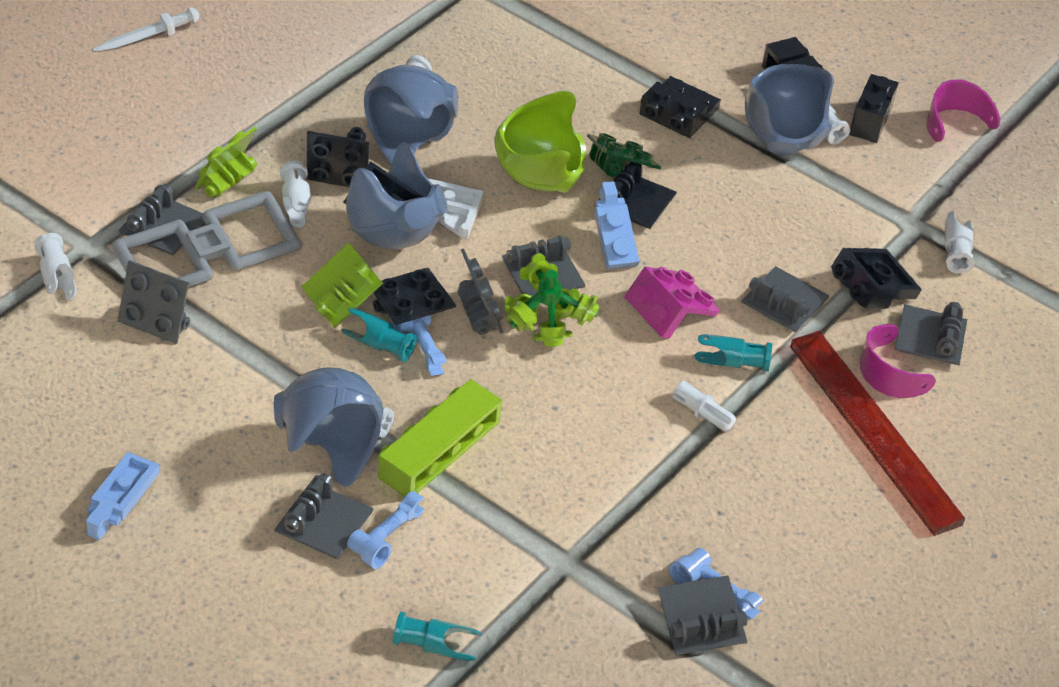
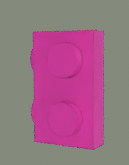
[624,266,720,338]

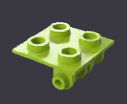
[194,127,257,198]
[301,242,383,328]

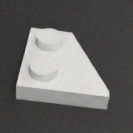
[428,178,484,239]

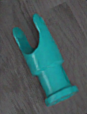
[341,308,417,362]
[695,334,772,372]
[392,611,482,661]

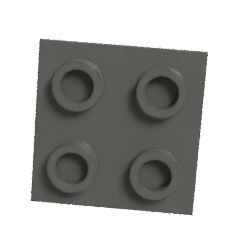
[119,184,205,255]
[502,235,585,296]
[457,248,504,335]
[117,260,190,344]
[741,266,829,333]
[895,302,968,366]
[274,473,373,560]
[657,575,748,655]

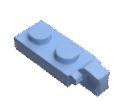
[594,181,640,269]
[86,452,160,540]

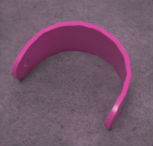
[926,79,1000,142]
[860,324,936,398]

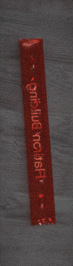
[790,331,965,536]

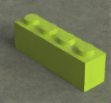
[378,379,502,497]

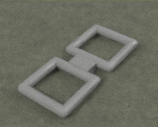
[112,191,301,288]

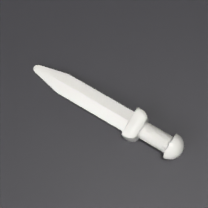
[93,7,199,52]

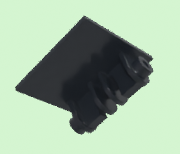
[306,127,369,188]
[594,162,677,229]
[373,267,456,325]

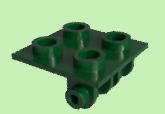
[587,133,661,177]

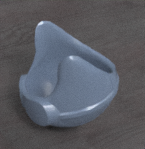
[745,64,834,155]
[364,65,459,165]
[346,142,447,250]
[274,367,384,487]

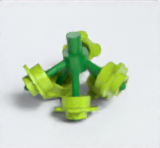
[504,253,599,347]

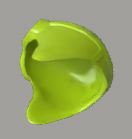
[494,90,586,193]

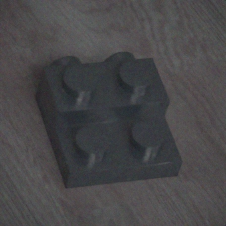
[639,76,721,139]
[831,248,922,309]

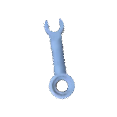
[392,315,446,376]
[347,491,425,569]
[669,548,764,620]

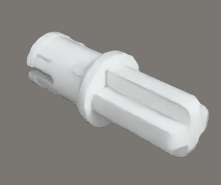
[672,381,736,432]

